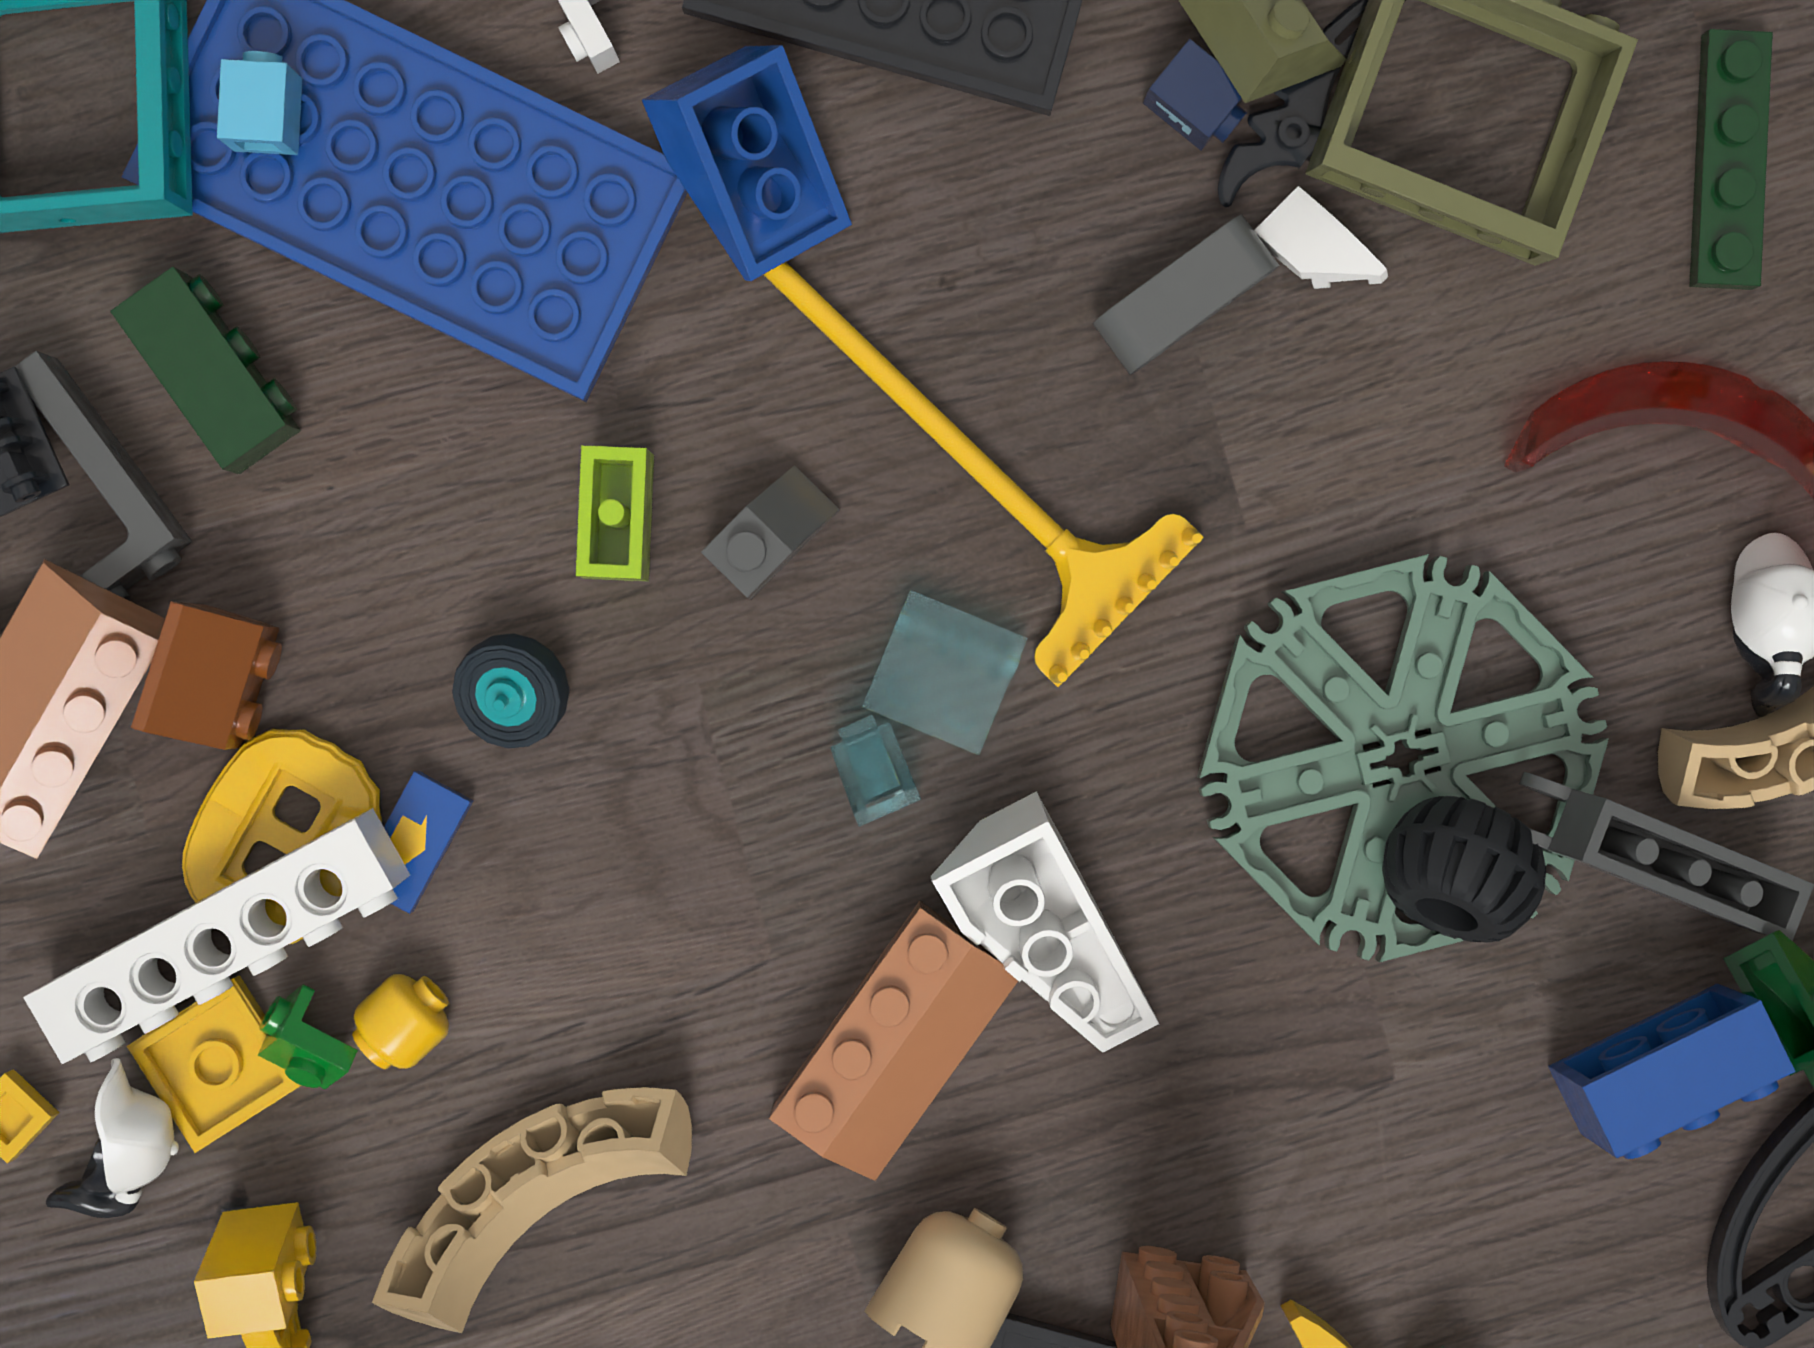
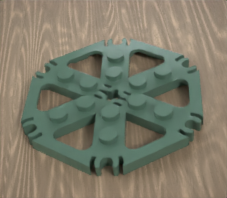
[1197,554,1609,962]

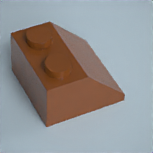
[131,601,282,750]

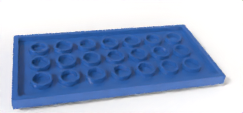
[122,0,688,403]

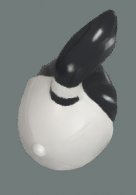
[1731,533,1814,717]
[45,1058,179,1218]

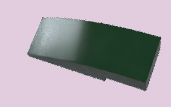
[1723,930,1814,1088]

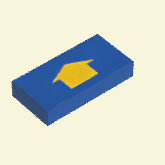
[384,771,474,914]

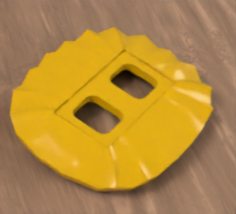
[182,729,382,944]

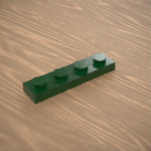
[1689,29,1773,290]

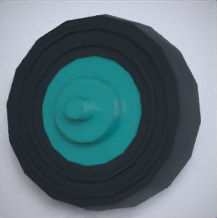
[452,633,570,749]

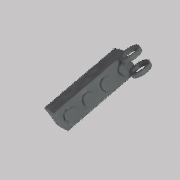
[1519,772,1814,941]

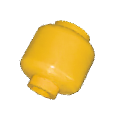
[352,974,449,1069]

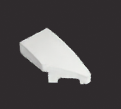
[1254,186,1388,289]

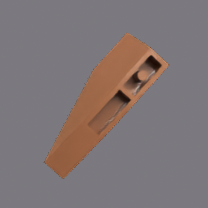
[1110,1246,1265,1348]

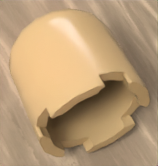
[864,1208,1023,1348]

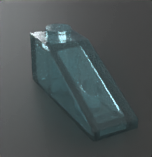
[830,714,921,827]

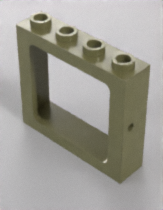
[1305,0,1638,266]

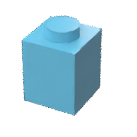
[217,51,302,155]

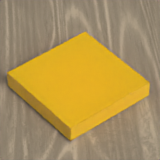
[127,975,302,1153]

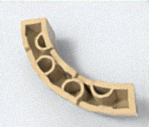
[1658,686,1814,809]
[372,1087,692,1333]

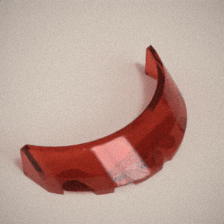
[1504,361,1814,499]

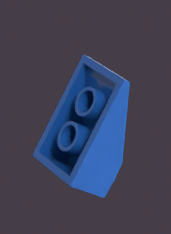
[642,45,852,281]

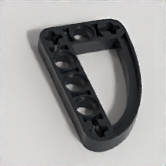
[1707,1091,1814,1348]

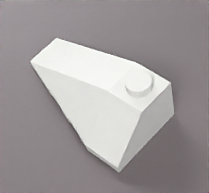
[931,791,1159,1052]

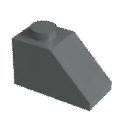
[701,465,840,600]

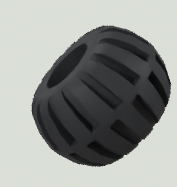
[1382,796,1546,943]

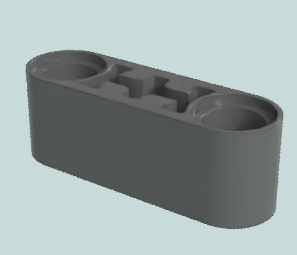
[1093,214,1280,375]

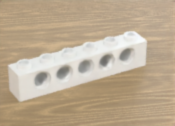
[23,808,410,1064]

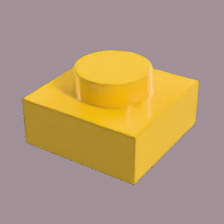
[0,1069,60,1164]

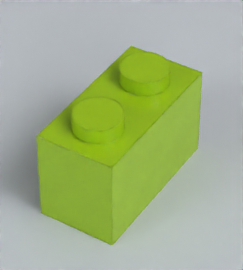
[576,445,654,581]

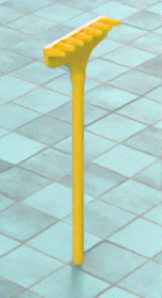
[763,262,1204,687]

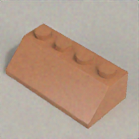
[0,559,165,859]
[769,900,1018,1181]

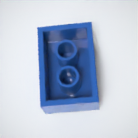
[1548,984,1795,1159]

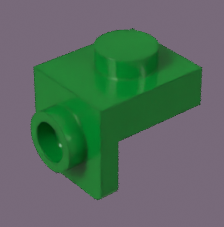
[258,984,358,1089]

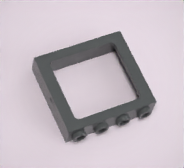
[0,351,193,636]

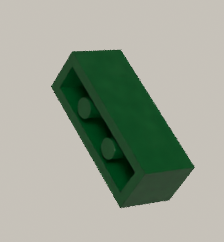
[110,266,301,474]

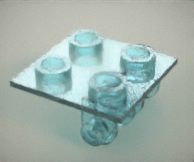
[862,590,1027,755]

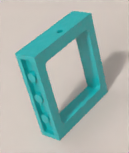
[0,0,193,233]

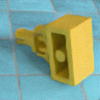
[194,1202,316,1348]

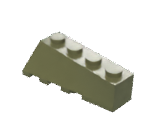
[1179,0,1347,103]

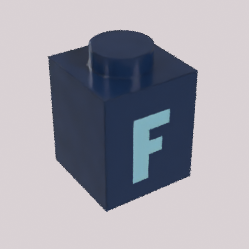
[1143,39,1248,151]

